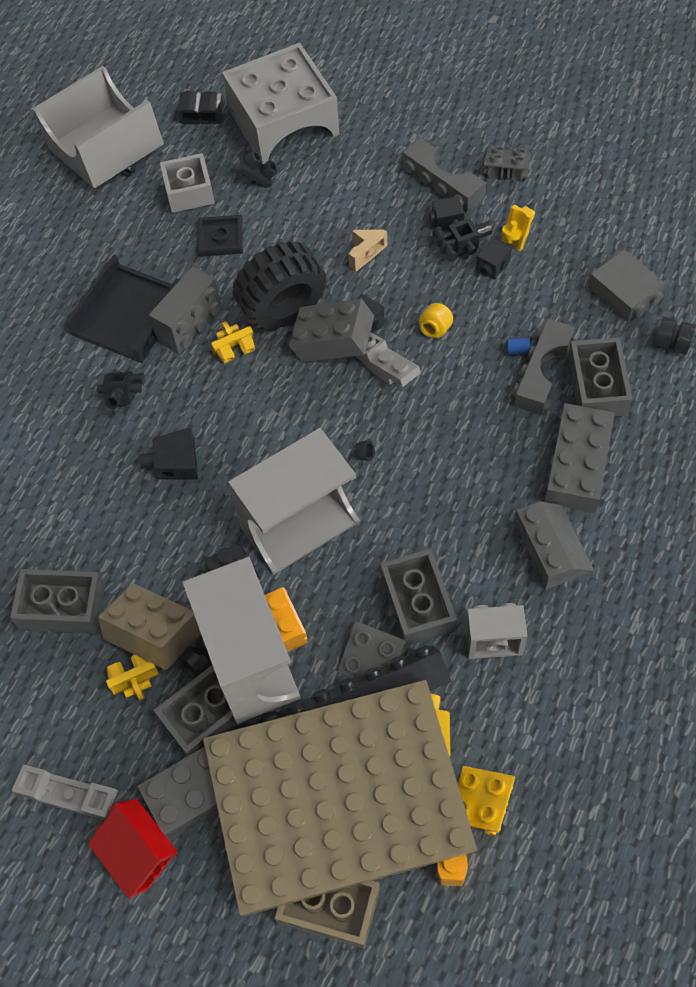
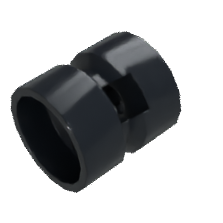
[653,316,696,355]
[179,634,212,676]

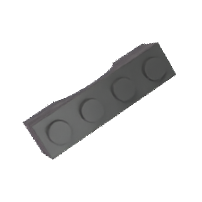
[403,138,486,212]
[512,319,575,415]

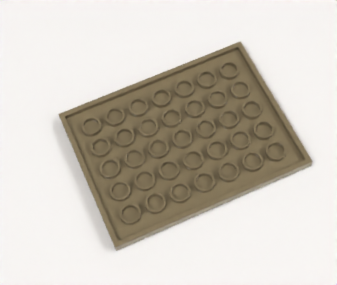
[203,680,477,917]

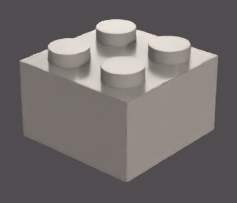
[160,153,215,213]
[465,603,528,659]

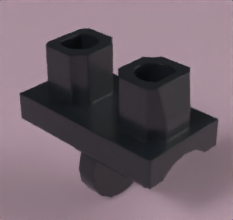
[237,150,277,188]

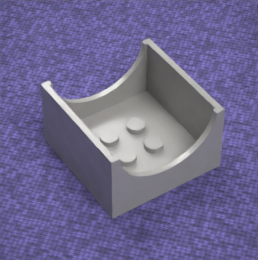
[222,43,339,164]
[32,66,164,188]
[228,428,360,575]
[182,557,301,724]

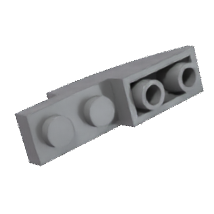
[355,332,421,387]

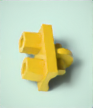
[501,205,535,252]
[211,321,255,364]
[106,654,159,700]

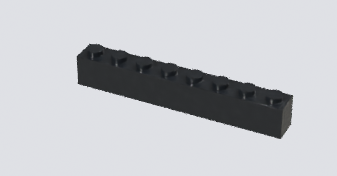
[234,645,452,730]

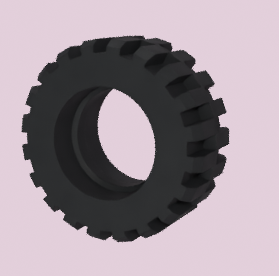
[233,241,327,330]

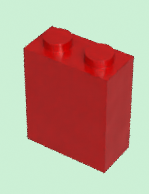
[88,798,178,899]

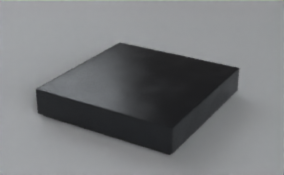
[198,215,243,257]

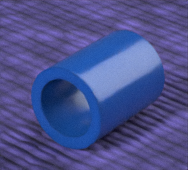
[507,338,530,355]

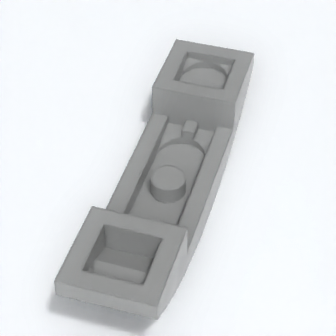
[12,764,118,819]

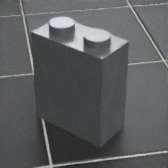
[588,249,665,321]

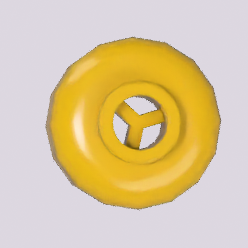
[418,303,453,338]

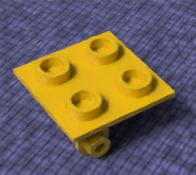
[458,766,515,836]

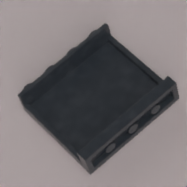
[65,254,181,363]

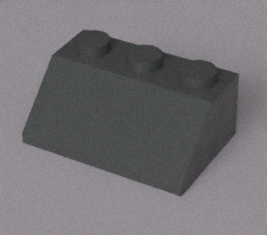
[514,501,594,589]

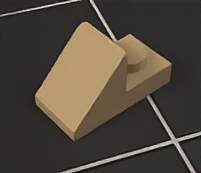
[348,230,387,272]

